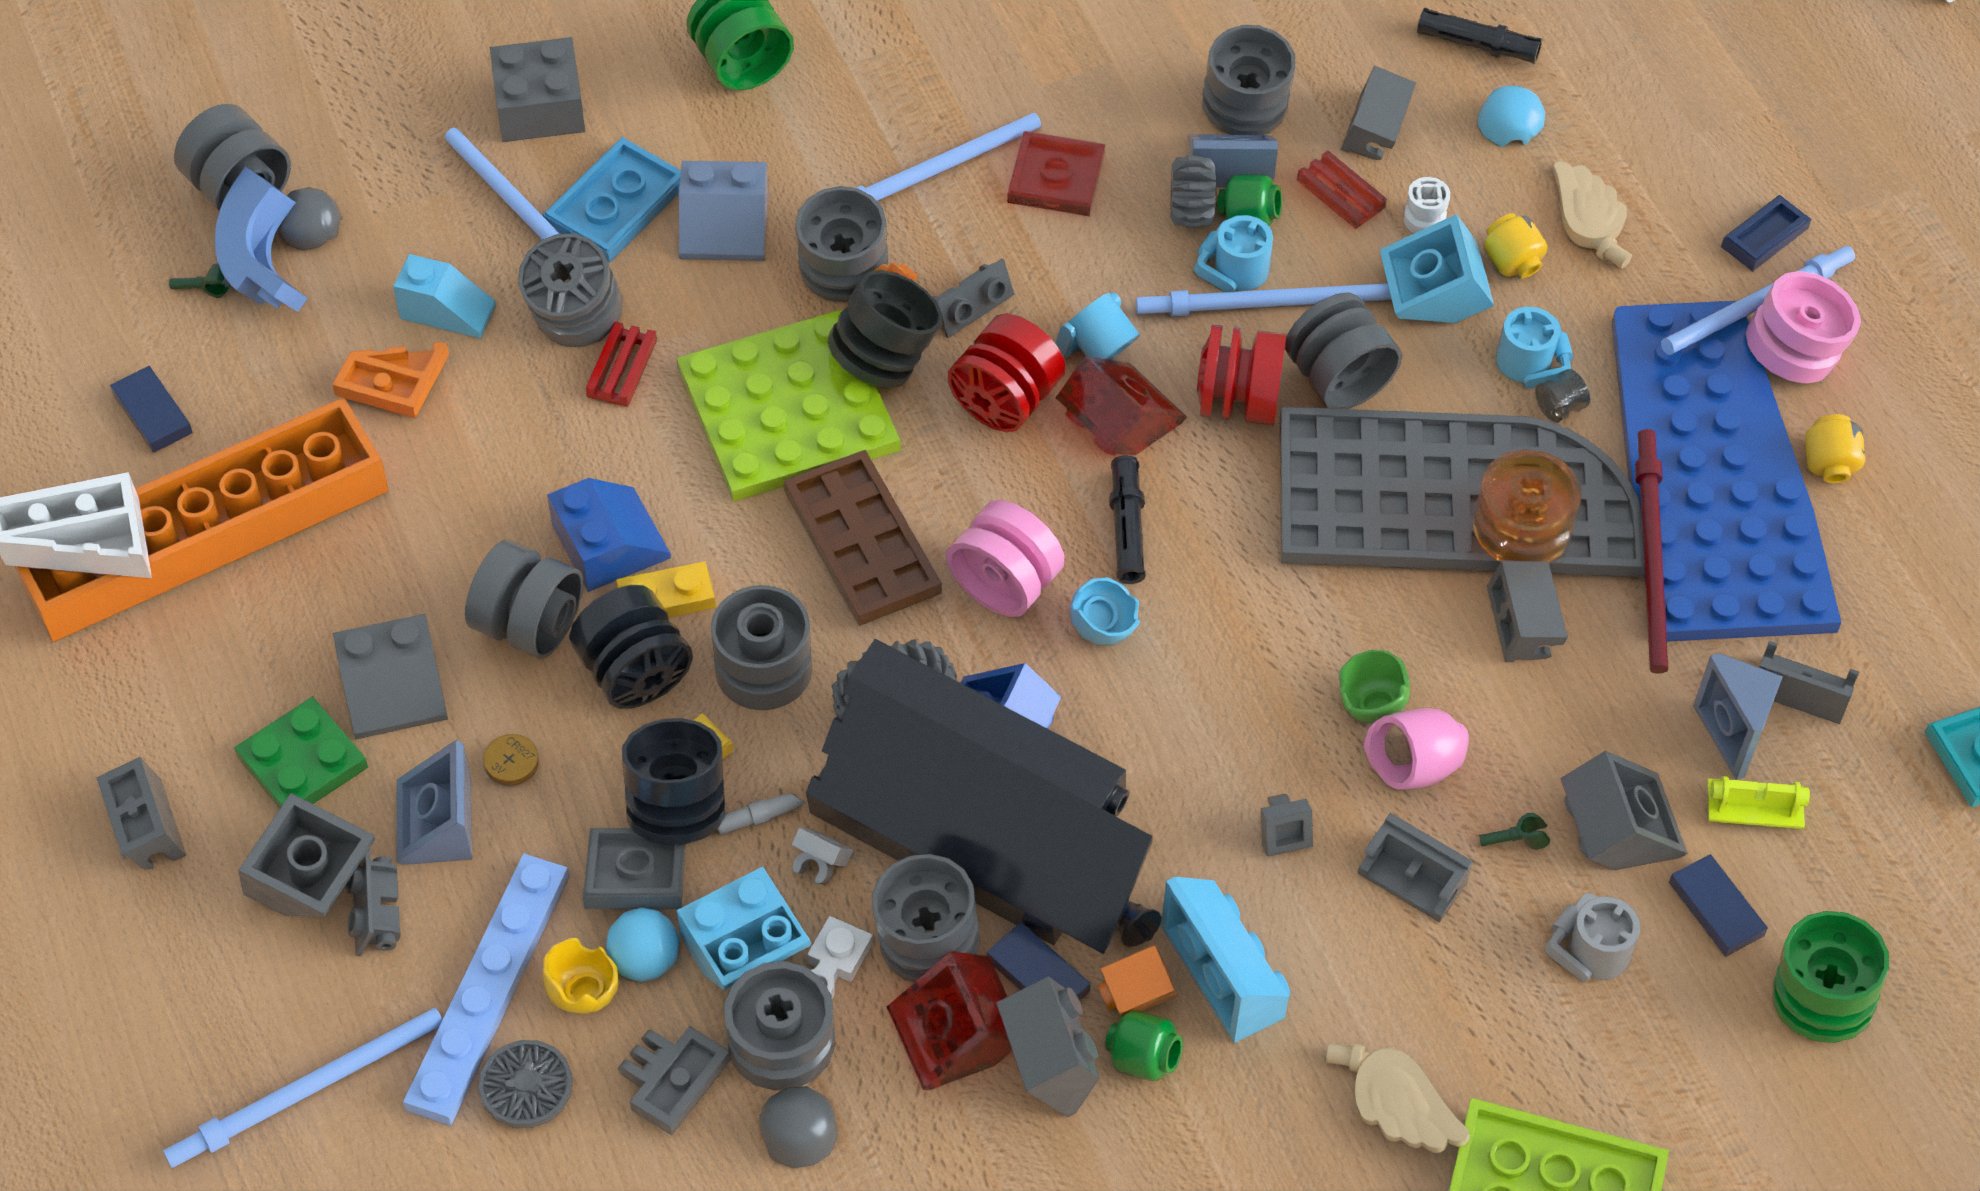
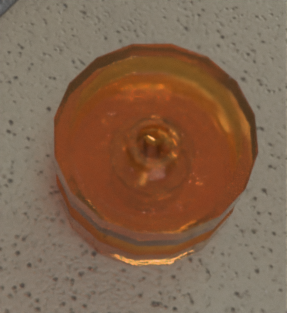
[1473,449,1581,563]

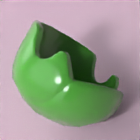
[1339,650,1410,723]

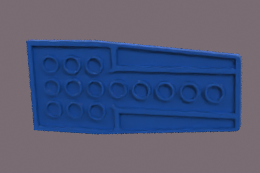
[1612,301,1841,642]

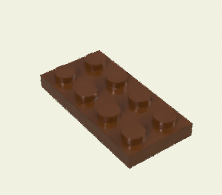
[784,450,942,626]

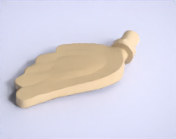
[1552,161,1632,269]
[1326,1043,1470,1153]

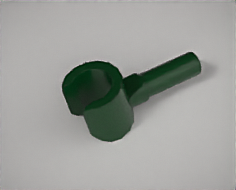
[169,264,231,298]
[1479,813,1550,850]

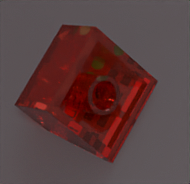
[1055,356,1187,456]
[886,951,1013,1090]

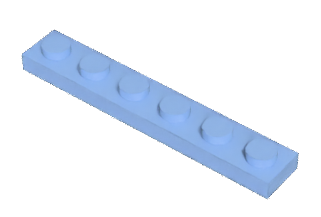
[403,853,569,1126]

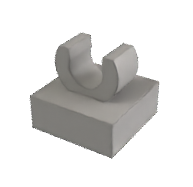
[791,827,854,884]

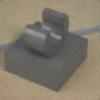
[1261,793,1313,856]

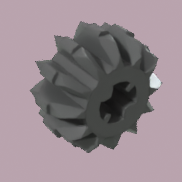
[1170,155,1216,228]

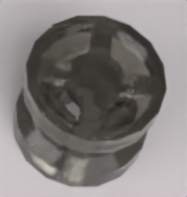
[1535,369,1591,423]

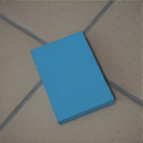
[542,137,681,263]

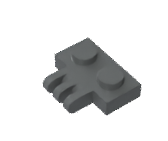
[617,1026,731,1136]

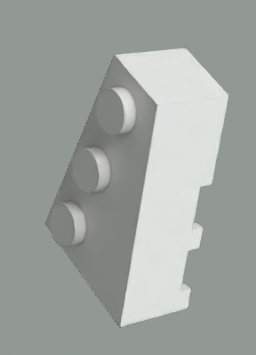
[0,472,152,578]

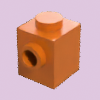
[1098,945,1179,1017]

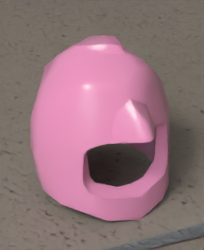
[1363,708,1469,790]

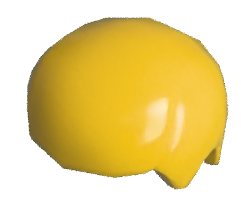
[543,938,618,1014]

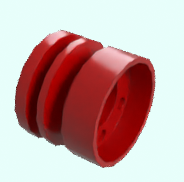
[948,313,1065,433]
[1196,324,1287,426]

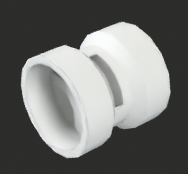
[1403,177,1450,233]

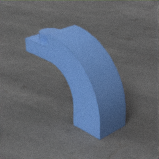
[215,166,308,312]

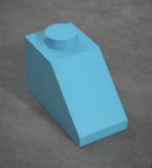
[393,254,496,339]

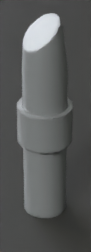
[717,792,805,835]

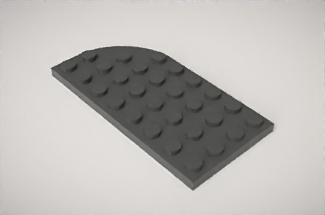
[1280,407,1645,577]

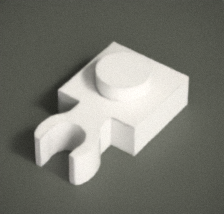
[807,916,873,999]

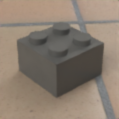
[490,37,585,142]

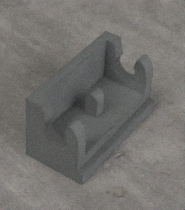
[1341,65,1416,160]
[1487,560,1568,662]
[1759,641,1859,724]
[96,757,186,869]
[1358,813,1473,922]

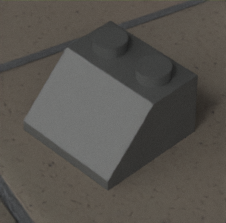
[333,614,448,739]
[1560,751,1688,870]
[238,793,375,918]
[997,976,1099,1117]

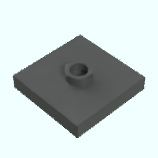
[583,828,686,909]

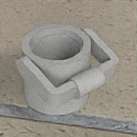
[1545,893,1640,982]

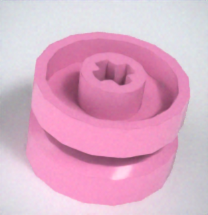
[1746,271,1861,384]
[946,500,1065,617]

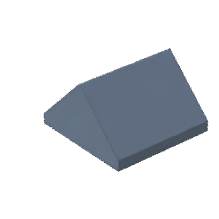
[1188,134,1278,188]
[1693,653,1783,780]
[397,740,472,865]

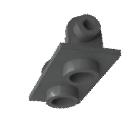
[933,258,1015,338]
[346,848,401,956]

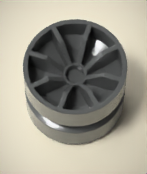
[174,104,291,211]
[465,539,583,659]
[711,585,812,710]

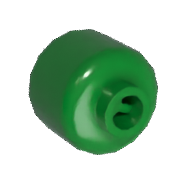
[1217,174,1282,226]
[1105,1011,1183,1081]

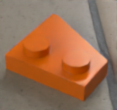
[332,342,449,418]

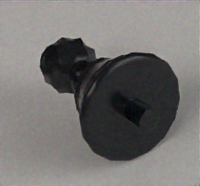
[1119,900,1162,947]

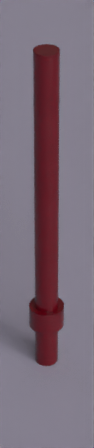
[1634,429,1669,674]

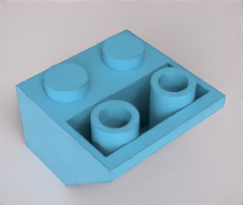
[677,866,811,990]

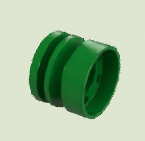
[686,0,794,91]
[1773,911,1889,1043]

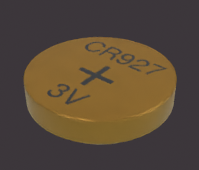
[483,734,539,785]

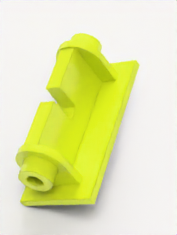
[1707,776,1810,829]

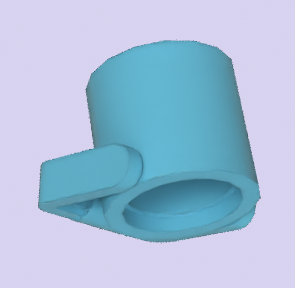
[1194,215,1273,292]
[1055,292,1140,369]
[1496,306,1573,389]

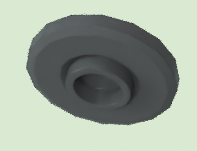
[478,1040,573,1128]

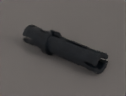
[1417,8,1542,64]
[1109,455,1146,584]

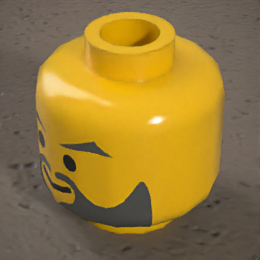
[1484,213,1548,279]
[1805,414,1865,484]

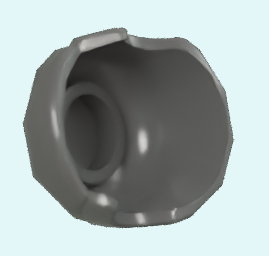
[277,187,343,251]
[759,1086,838,1168]

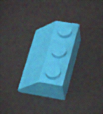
[1161,877,1290,1043]

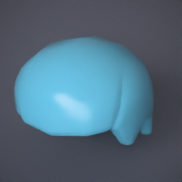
[1477,85,1546,147]
[1070,577,1140,646]
[606,907,680,983]

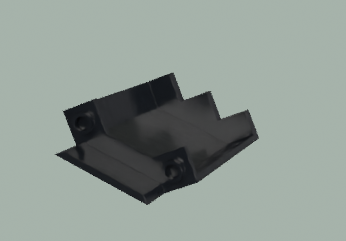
[806,639,1153,954]

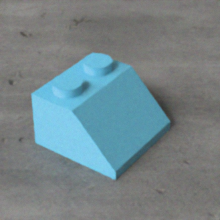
[1379,214,1494,323]

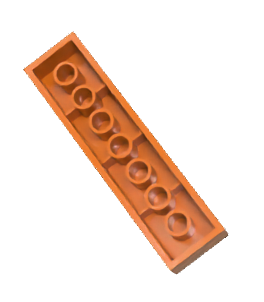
[14,397,389,642]

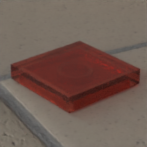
[1007,131,1106,217]

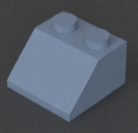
[679,161,769,261]

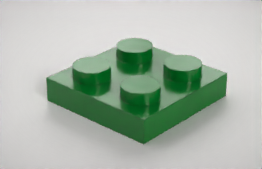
[234,696,368,808]

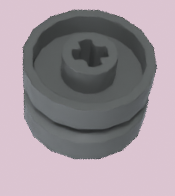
[724,961,835,1091]

